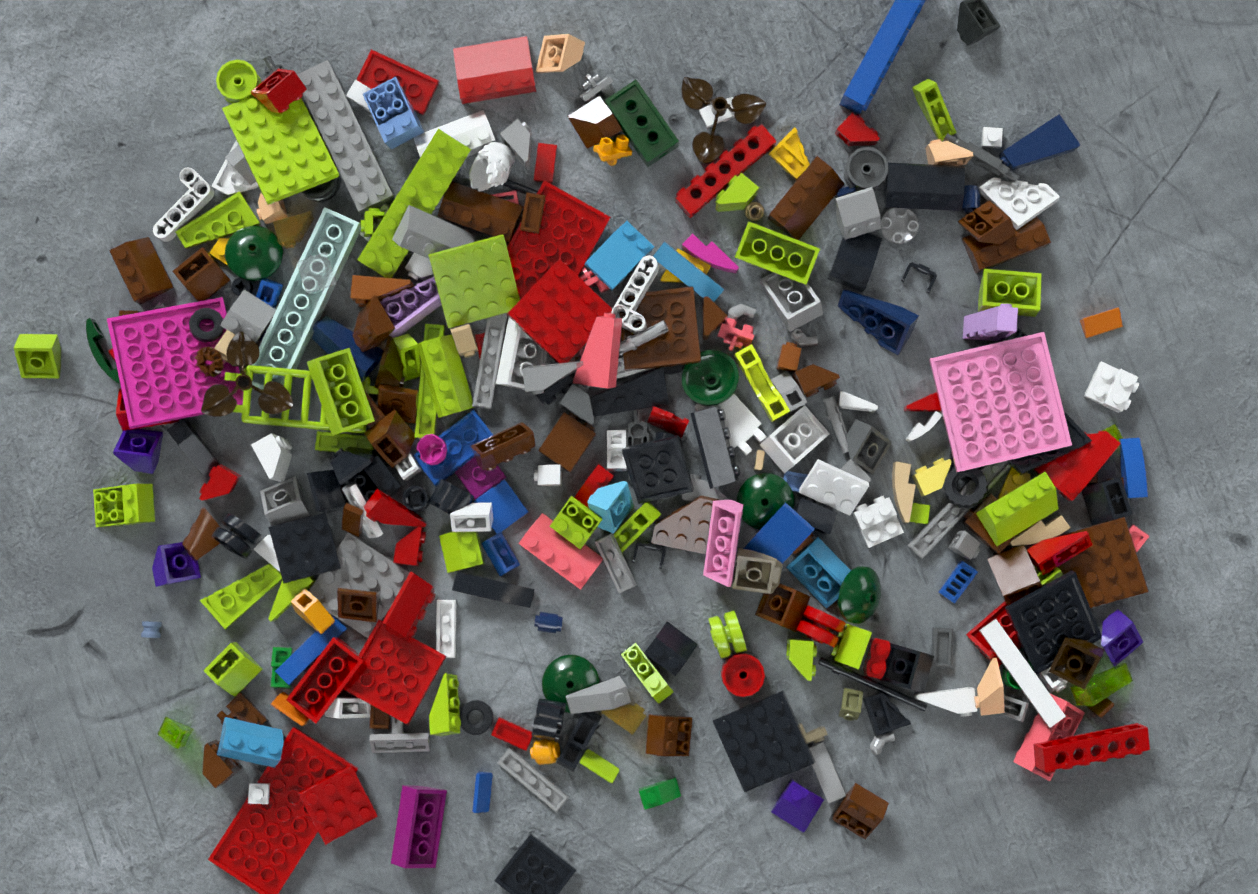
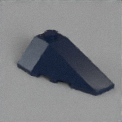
[837,289,919,355]

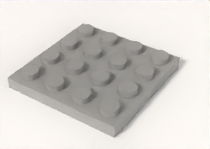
[309,532,410,638]

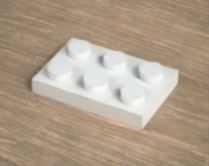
[799,459,869,516]

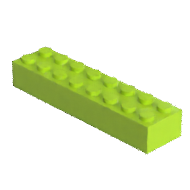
[357,128,471,278]

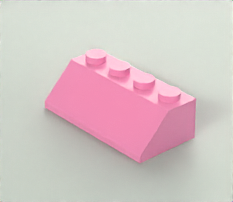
[703,500,743,587]

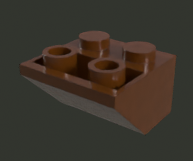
[958,200,1016,245]
[172,247,231,301]
[792,364,840,398]
[364,409,415,468]
[646,714,692,756]
[202,740,242,788]
[832,783,889,840]

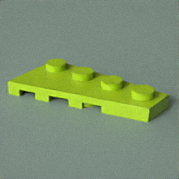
[175,191,261,249]
[200,563,282,629]

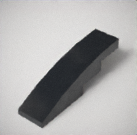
[452,571,535,608]

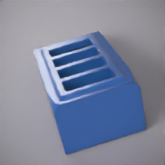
[938,561,978,604]

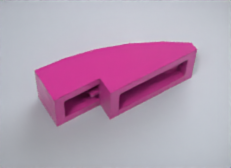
[682,233,739,273]

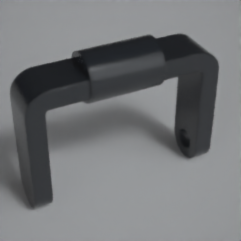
[901,262,937,294]
[632,541,666,569]

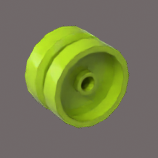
[216,60,262,105]
[708,610,747,659]

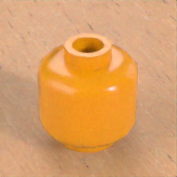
[530,739,560,765]

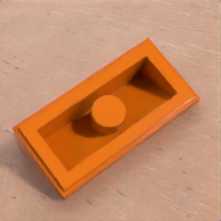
[1080,307,1123,338]
[271,692,310,726]

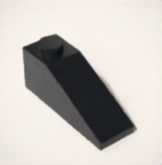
[167,419,220,477]

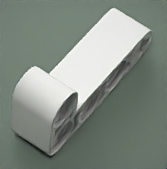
[153,167,214,242]
[611,255,659,334]

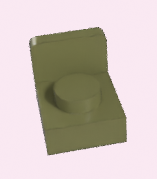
[839,688,863,721]

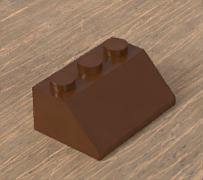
[109,237,174,305]
[471,422,535,471]

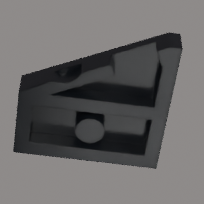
[863,692,911,736]

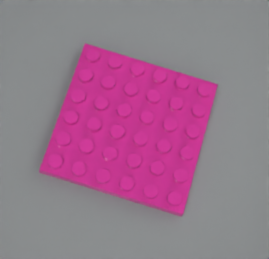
[107,297,244,429]

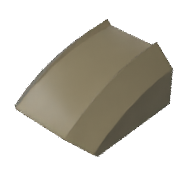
[732,548,783,594]

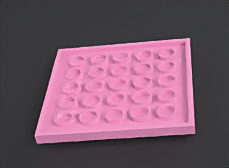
[929,332,1072,472]

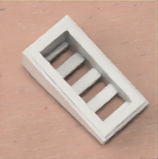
[837,391,878,412]

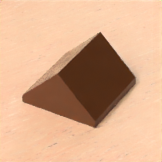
[703,297,727,340]
[337,588,381,622]

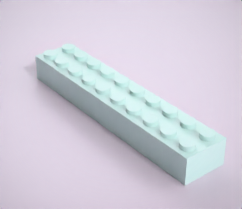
[252,207,360,390]

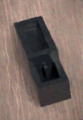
[556,711,602,772]

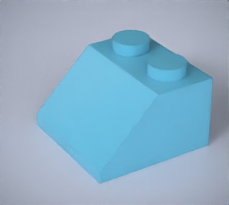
[587,481,634,534]

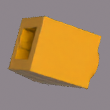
[291,589,335,634]

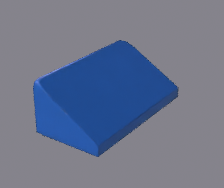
[482,532,520,576]
[472,771,493,813]

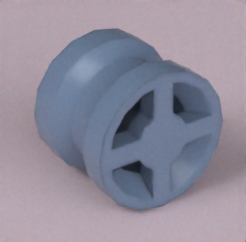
[141,621,162,638]

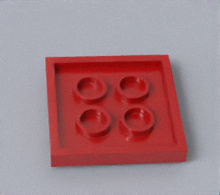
[298,765,378,845]

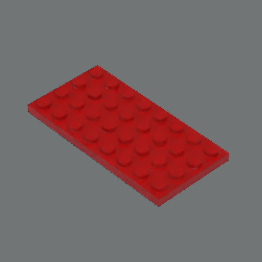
[208,726,359,894]

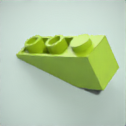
[621,643,674,704]
[429,673,461,736]

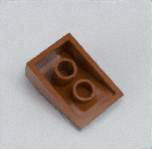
[350,275,415,308]

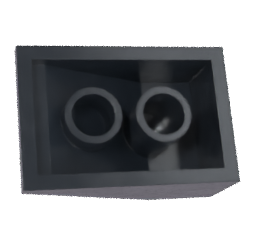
[827,233,883,292]
[307,470,349,513]

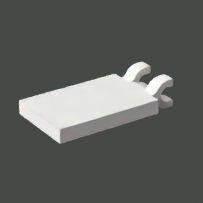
[694,394,766,456]

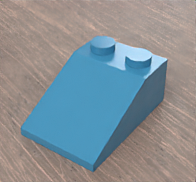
[584,221,655,290]

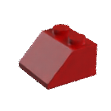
[251,68,307,113]

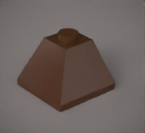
[567,96,622,149]

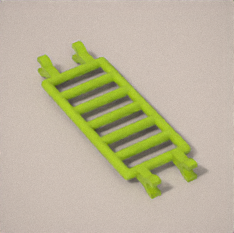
[225,365,378,433]

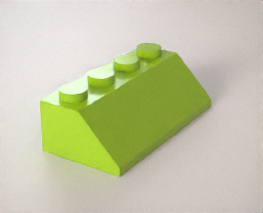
[735,221,820,285]
[418,334,475,418]
[307,348,375,435]
[976,472,1058,546]

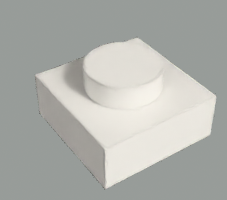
[981,127,1003,149]
[248,783,270,804]

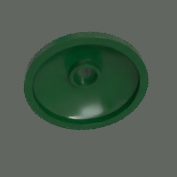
[225,226,283,281]
[682,350,739,406]
[737,473,794,530]
[838,566,881,624]
[542,655,600,713]

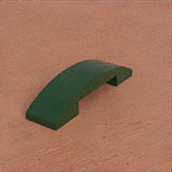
[86,318,120,384]

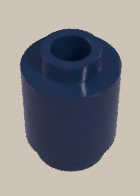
[962,185,980,214]
[534,612,563,633]

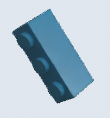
[786,537,851,609]
[217,717,284,767]

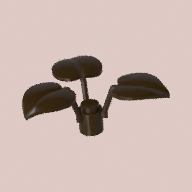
[681,77,766,164]
[201,331,293,417]

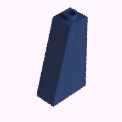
[999,114,1080,171]
[312,316,384,383]

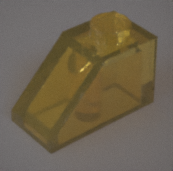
[273,211,314,248]
[601,703,646,735]

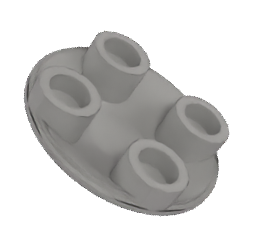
[881,208,919,244]

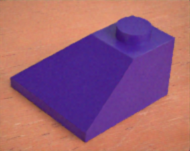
[113,429,163,474]
[152,542,201,587]
[1101,609,1143,667]
[771,779,824,833]

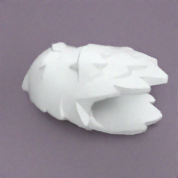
[469,142,515,192]

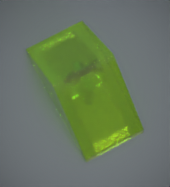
[158,716,193,749]

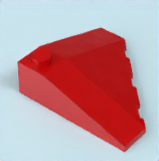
[1033,431,1121,501]

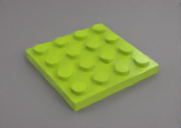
[428,234,520,329]

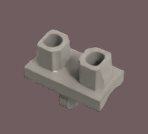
[579,74,615,103]

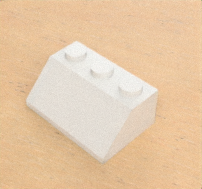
[251,433,292,482]

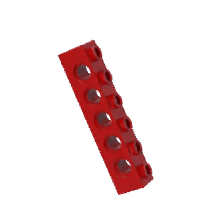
[675,124,777,218]
[1033,723,1150,773]

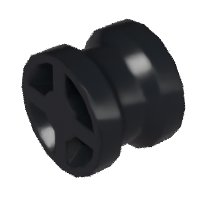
[231,277,254,296]

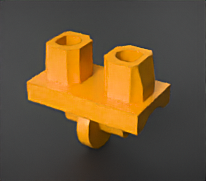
[593,134,632,166]

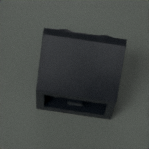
[348,456,404,503]
[1081,477,1133,525]

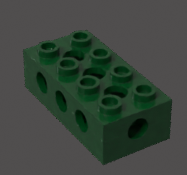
[605,79,679,168]

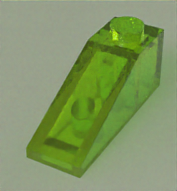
[1071,663,1133,706]

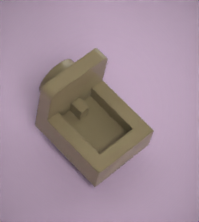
[799,723,828,743]

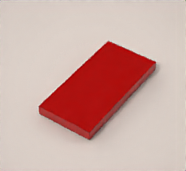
[356,49,440,116]

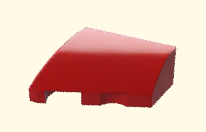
[647,406,689,438]

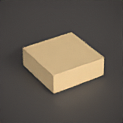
[754,450,765,471]

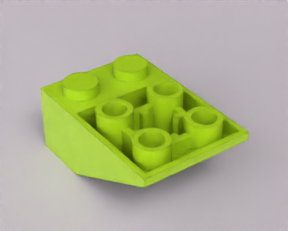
[93,483,155,527]

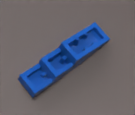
[275,615,347,685]

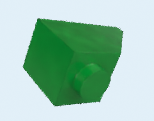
[639,777,681,810]

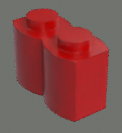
[863,637,890,679]

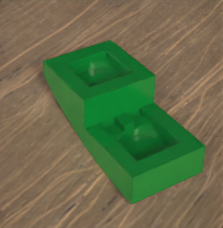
[271,647,293,689]

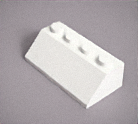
[414,110,496,157]
[496,317,547,390]

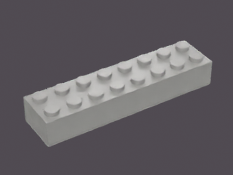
[297,60,395,216]

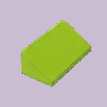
[580,749,619,783]

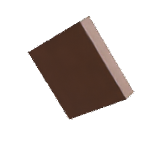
[378,384,418,424]

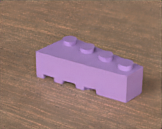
[380,277,441,338]
[963,304,1018,342]

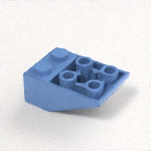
[363,77,424,149]

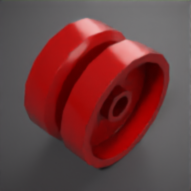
[796,605,846,648]
[721,653,765,697]

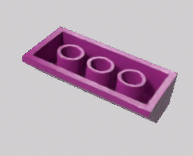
[391,785,447,868]

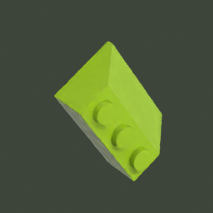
[978,269,1041,317]

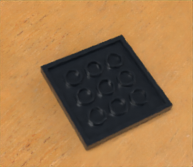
[1005,571,1102,675]
[713,690,816,792]

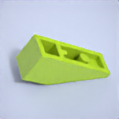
[912,79,956,141]
[613,502,661,553]
[268,577,316,622]

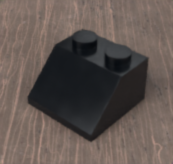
[795,496,837,535]
[644,621,698,676]
[880,643,934,693]

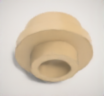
[745,202,764,221]

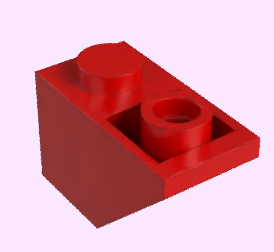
[835,113,880,146]
[199,464,242,501]
[393,527,426,566]

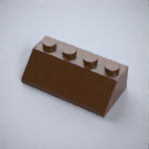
[768,156,845,240]
[437,181,524,242]
[962,216,1051,274]

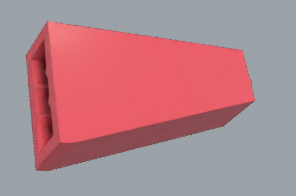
[573,313,622,389]

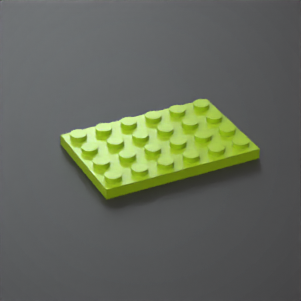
[222,96,339,205]

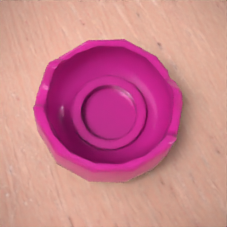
[417,434,447,465]

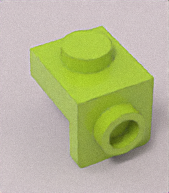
[360,208,384,237]

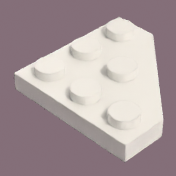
[212,140,259,196]
[979,178,1060,230]

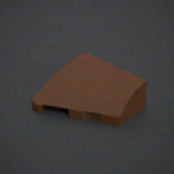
[182,507,220,561]

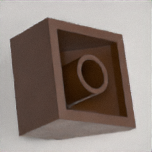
[353,296,395,352]
[755,583,811,632]

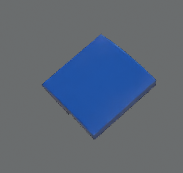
[473,479,528,535]

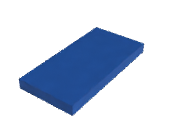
[413,410,493,486]
[743,503,815,563]

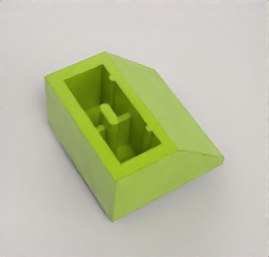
[715,173,759,212]
[550,496,602,549]
[786,639,817,681]
[203,642,263,697]

